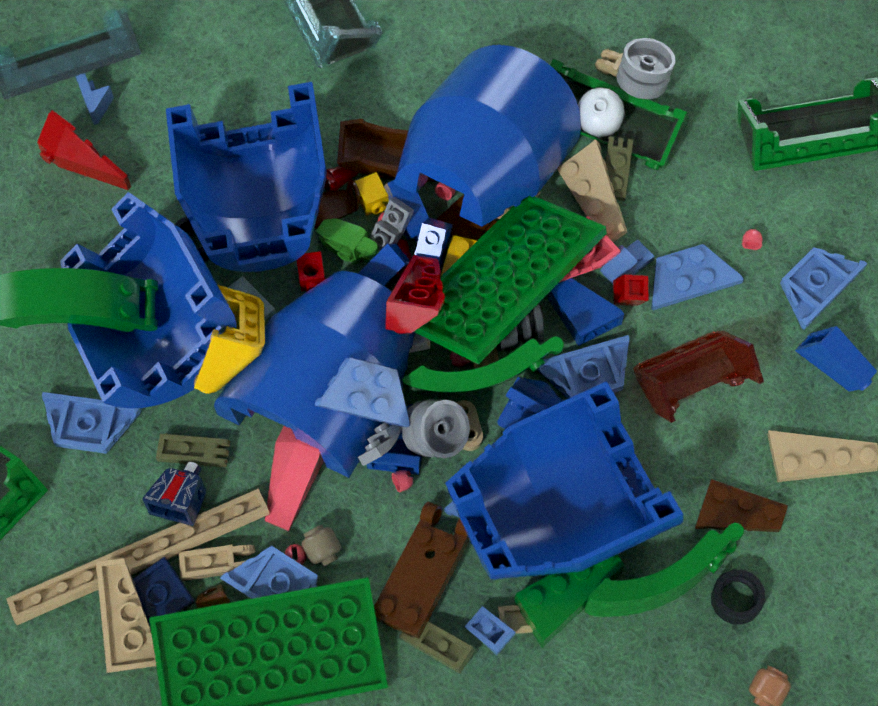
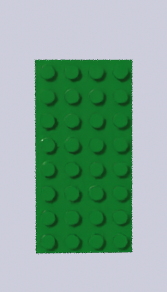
[414,196,607,364]
[149,577,388,706]

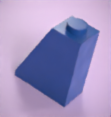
[384,180,429,242]
[548,278,624,346]
[795,326,877,392]

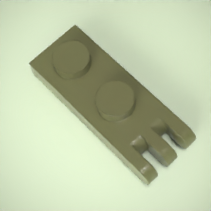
[606,136,633,201]
[156,434,231,467]
[399,622,475,674]

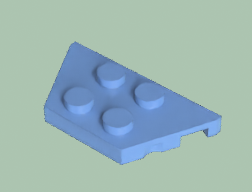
[651,244,744,310]
[780,247,868,330]
[537,335,629,399]
[315,358,410,427]
[42,392,142,454]
[221,546,318,599]

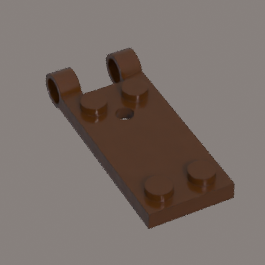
[374,501,470,639]

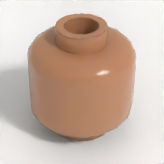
[749,666,791,706]

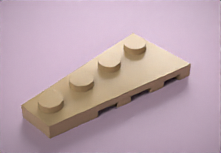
[557,140,627,243]
[767,430,878,482]
[96,558,156,673]

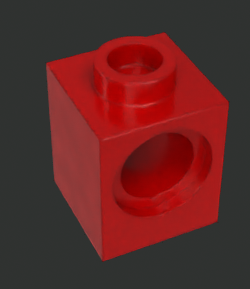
[297,251,325,292]
[613,274,649,306]

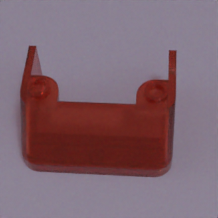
[633,331,764,423]

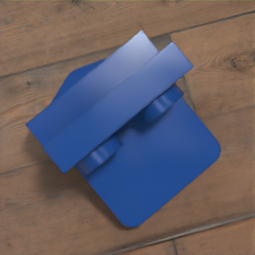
[498,376,564,429]

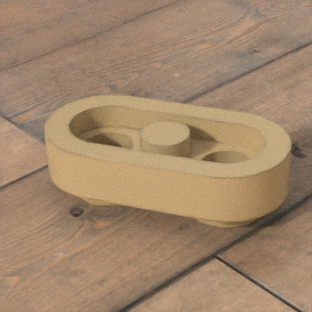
[456,400,483,451]

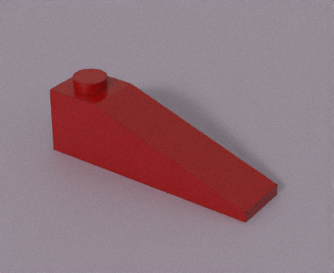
[37,110,131,190]
[385,255,445,334]

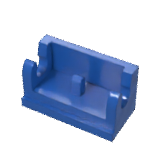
[358,243,410,286]

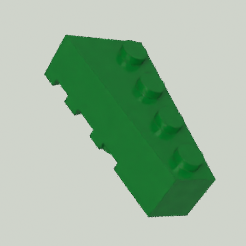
[514,554,624,649]

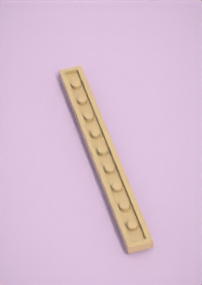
[6,488,270,625]

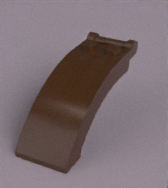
[337,119,438,182]

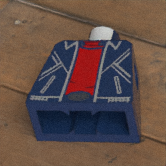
[142,462,206,526]

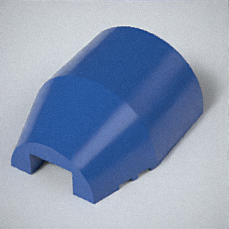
[394,45,581,227]
[166,82,327,272]
[60,192,237,408]
[214,271,415,478]
[445,381,683,580]

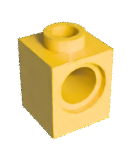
[355,172,389,216]

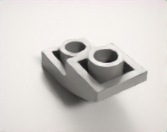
[370,197,414,251]
[358,423,401,466]

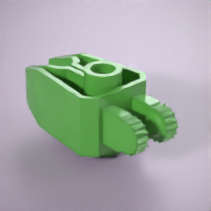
[316,218,379,264]

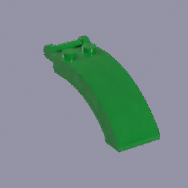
[0,268,158,332]
[402,336,564,393]
[584,523,744,617]

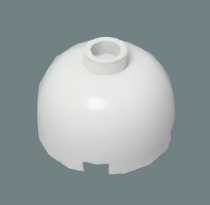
[578,87,625,137]

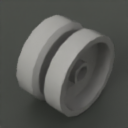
[617,38,676,99]
[401,399,470,458]

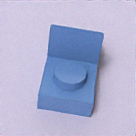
[76,73,114,125]
[600,239,654,284]
[465,606,515,656]

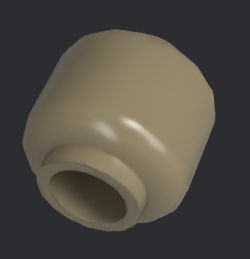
[301,524,342,566]

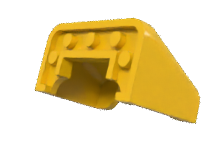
[194,285,265,394]

